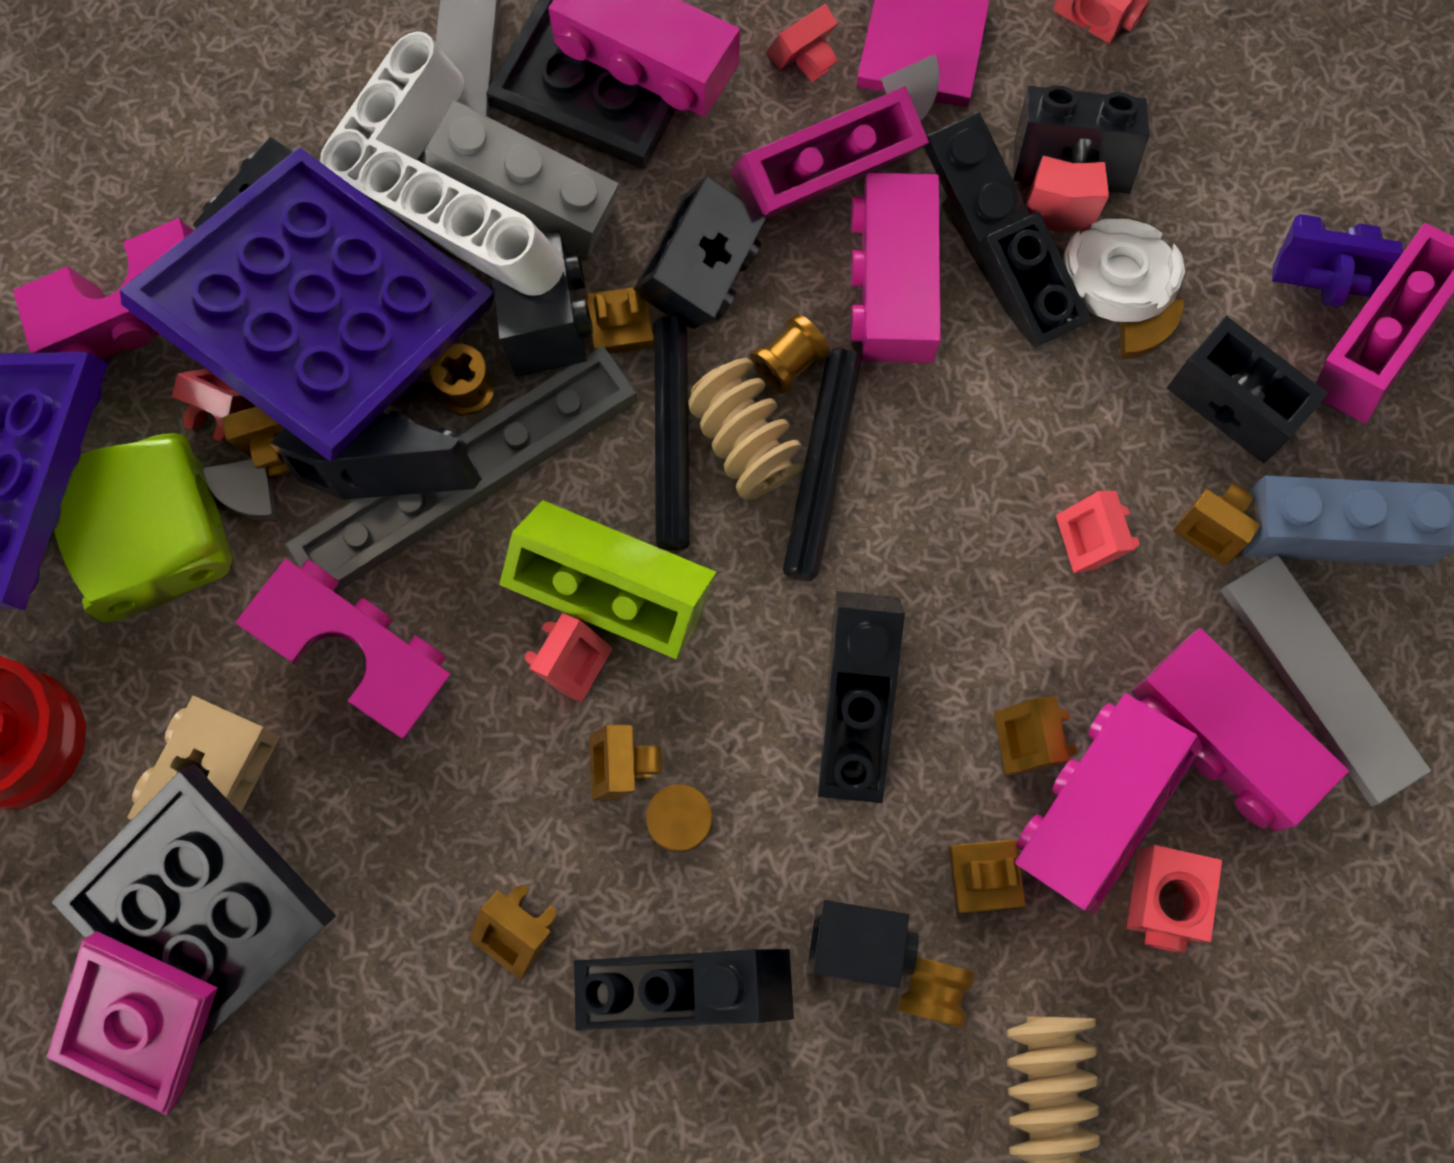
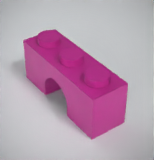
[13,218,193,360]
[235,558,450,740]

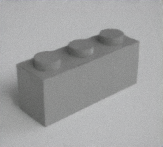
[425,100,619,260]

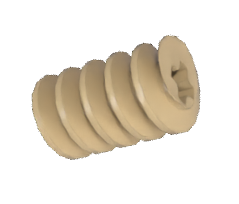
[688,357,805,500]
[1007,1016,1100,1163]

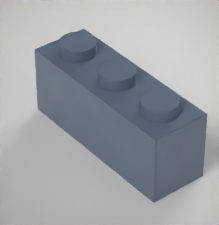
[1243,475,1454,566]

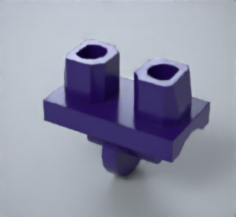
[1272,214,1403,308]

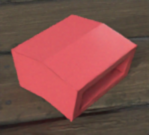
[1025,156,1109,232]

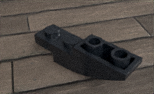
[924,112,1092,348]

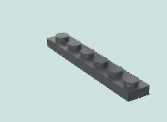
[285,346,638,593]

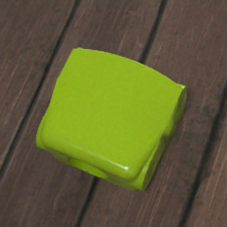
[54,433,233,623]

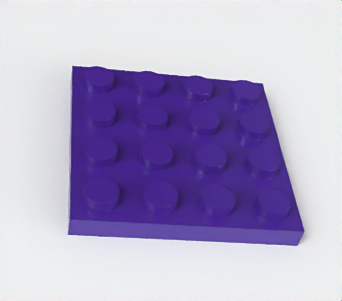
[120,147,494,462]
[0,352,109,611]

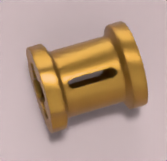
[749,314,831,394]
[430,344,494,416]

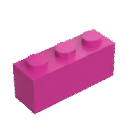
[548,0,740,118]
[730,86,929,220]
[850,173,941,363]
[1316,222,1454,425]
[1131,628,1349,832]
[1015,693,1203,915]

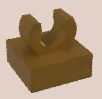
[586,287,655,354]
[222,406,291,478]
[1172,482,1261,566]
[994,697,1077,775]
[589,725,662,801]
[948,839,1026,914]
[468,884,557,980]

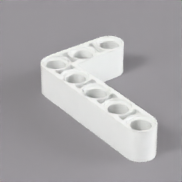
[320,31,564,296]

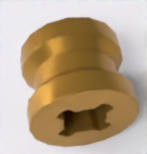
[896,957,975,1028]

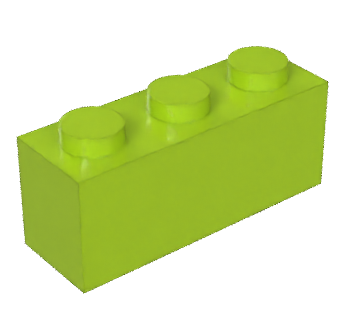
[499,500,716,659]

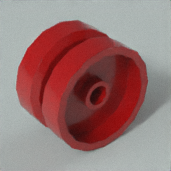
[0,655,86,810]

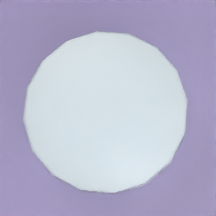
[1063,219,1185,322]

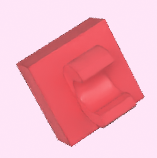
[766,3,838,82]
[172,368,256,442]
[1055,491,1140,573]
[524,613,613,703]

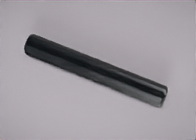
[654,316,690,550]
[783,348,861,581]

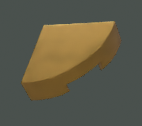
[1120,299,1184,359]

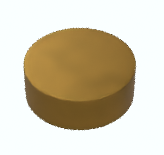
[646,784,712,852]

